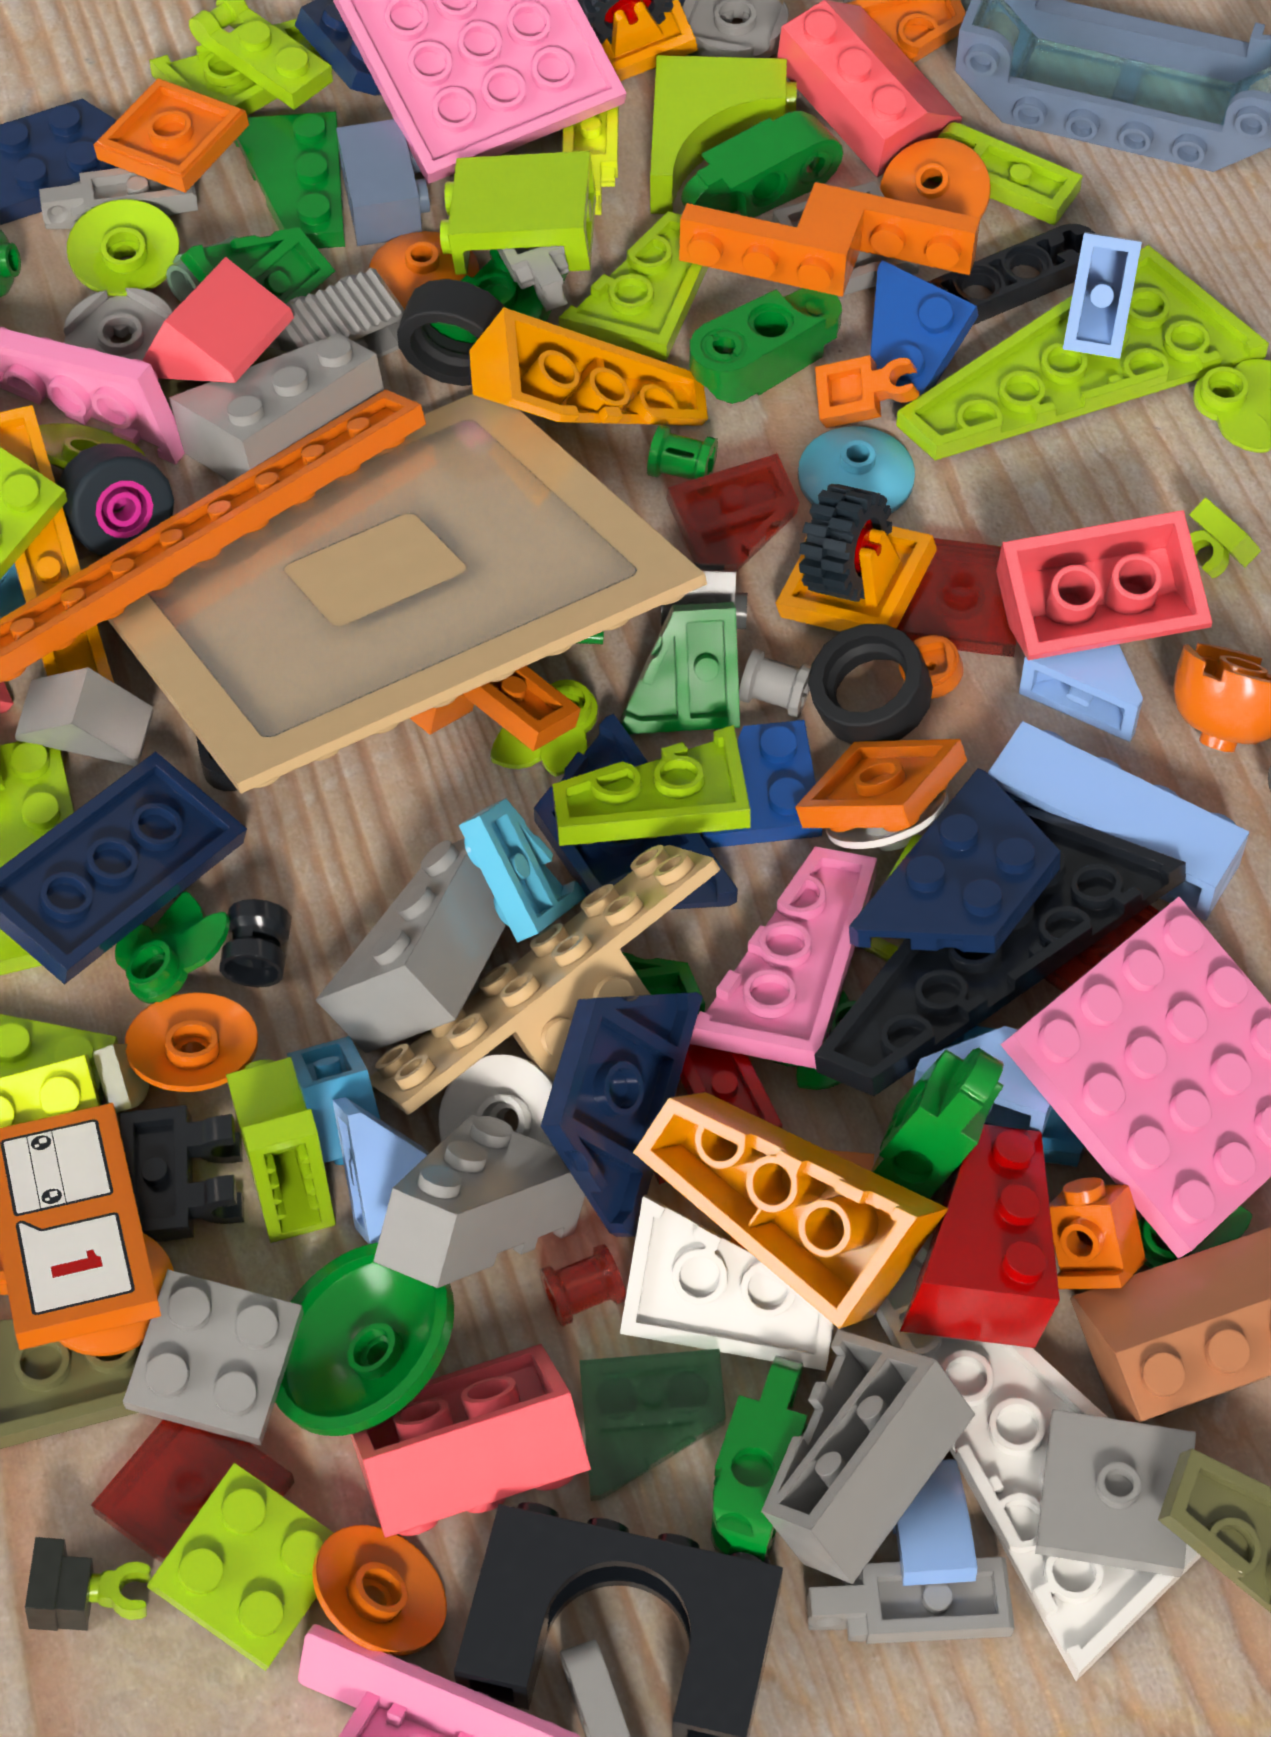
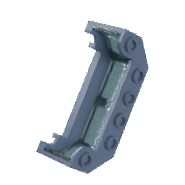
[955,0,1271,172]

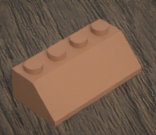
[1070,1227,1271,1423]

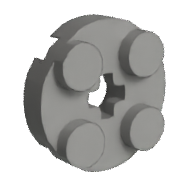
[683,0,789,58]
[64,288,172,360]

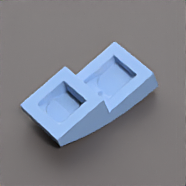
[892,1459,978,1586]

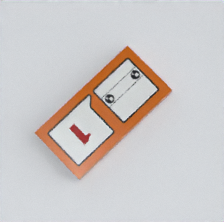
[0,1103,161,1350]

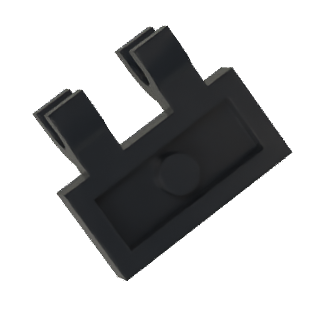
[120,1105,244,1242]

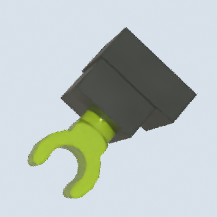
[25,1537,152,1631]

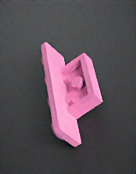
[298,1624,580,1737]

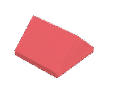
[142,257,294,383]

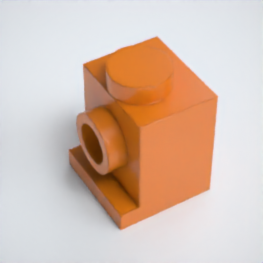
[1049,1177,1146,1289]

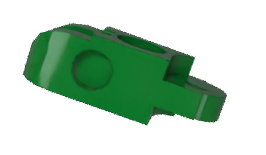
[681,110,844,218]
[689,288,842,404]
[871,1048,1004,1199]
[710,1355,808,1562]

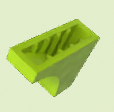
[650,55,797,214]
[226,1057,336,1243]

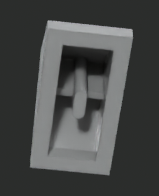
[15,668,154,766]

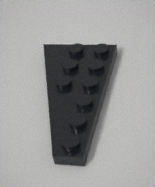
[814,800,1186,1096]

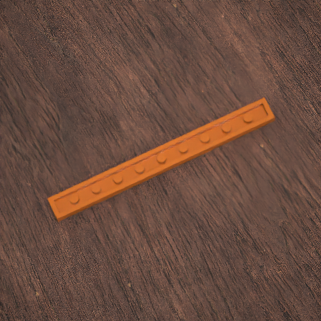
[0,389,426,683]

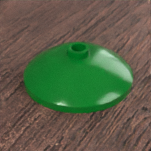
[275,1242,454,1436]

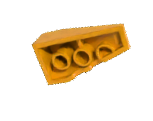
[469,307,708,426]

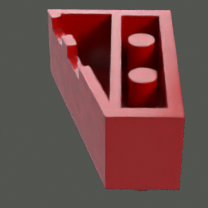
[899,1124,1060,1348]

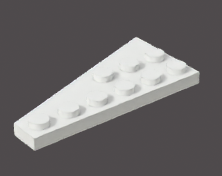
[875,1247,1201,1681]

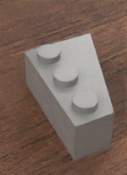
[169,333,384,481]
[315,839,506,1053]
[373,1114,585,1288]
[761,1329,975,1584]

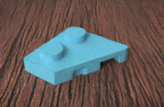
[459,798,586,943]

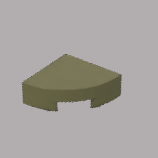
[93,1044,150,1114]

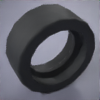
[397,279,505,386]
[808,624,933,745]

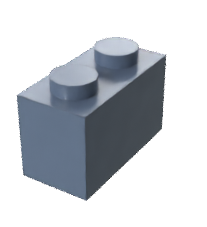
[336,119,430,246]

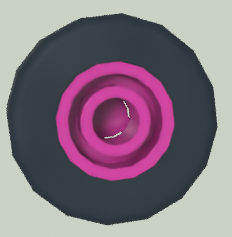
[57,443,174,557]

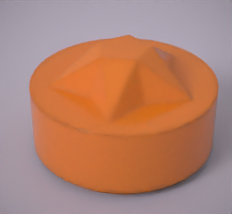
[899,635,964,699]

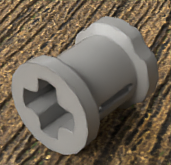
[739,648,812,718]

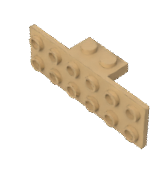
[369,845,720,1114]

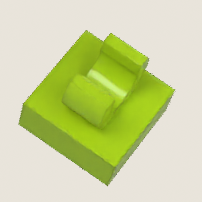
[1189,497,1262,579]

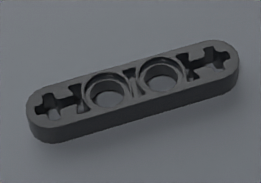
[928,223,1095,325]

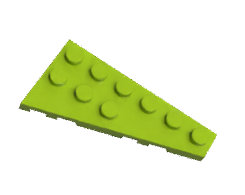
[896,245,1269,461]

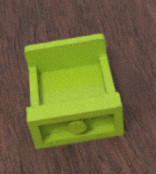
[440,151,596,275]

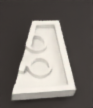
[620,1195,834,1371]

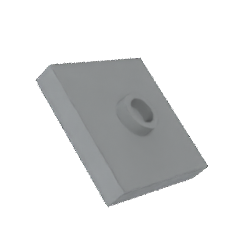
[1035,1409,1196,1578]

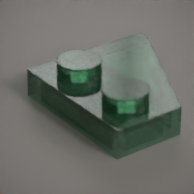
[579,1349,726,1501]

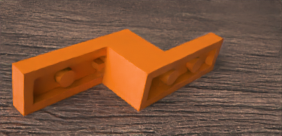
[679,182,980,297]
[410,666,581,751]

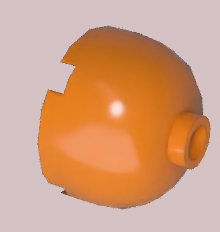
[1173,643,1271,752]

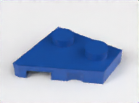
[870,260,979,404]

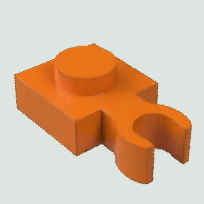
[815,355,919,428]

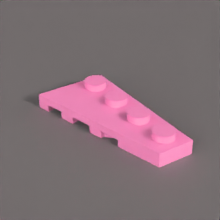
[0,327,185,465]
[690,846,877,1069]

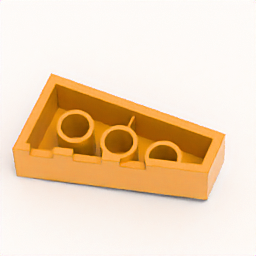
[633,1092,949,1329]

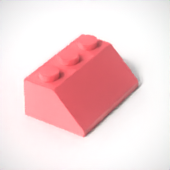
[777,0,962,177]
[996,510,1212,660]
[350,1344,591,1538]

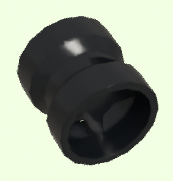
[219,899,292,988]

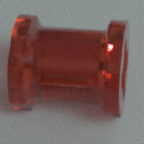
[539,1244,626,1327]

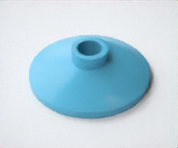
[798,426,915,513]

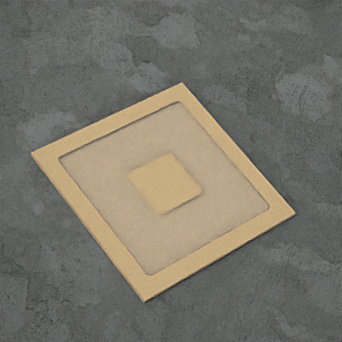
[78,394,707,794]

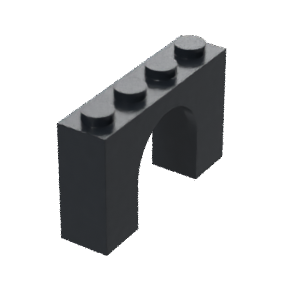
[454,1502,783,1737]

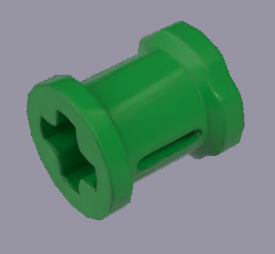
[647,425,718,489]

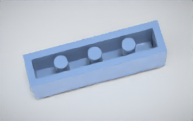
[988,721,1249,921]

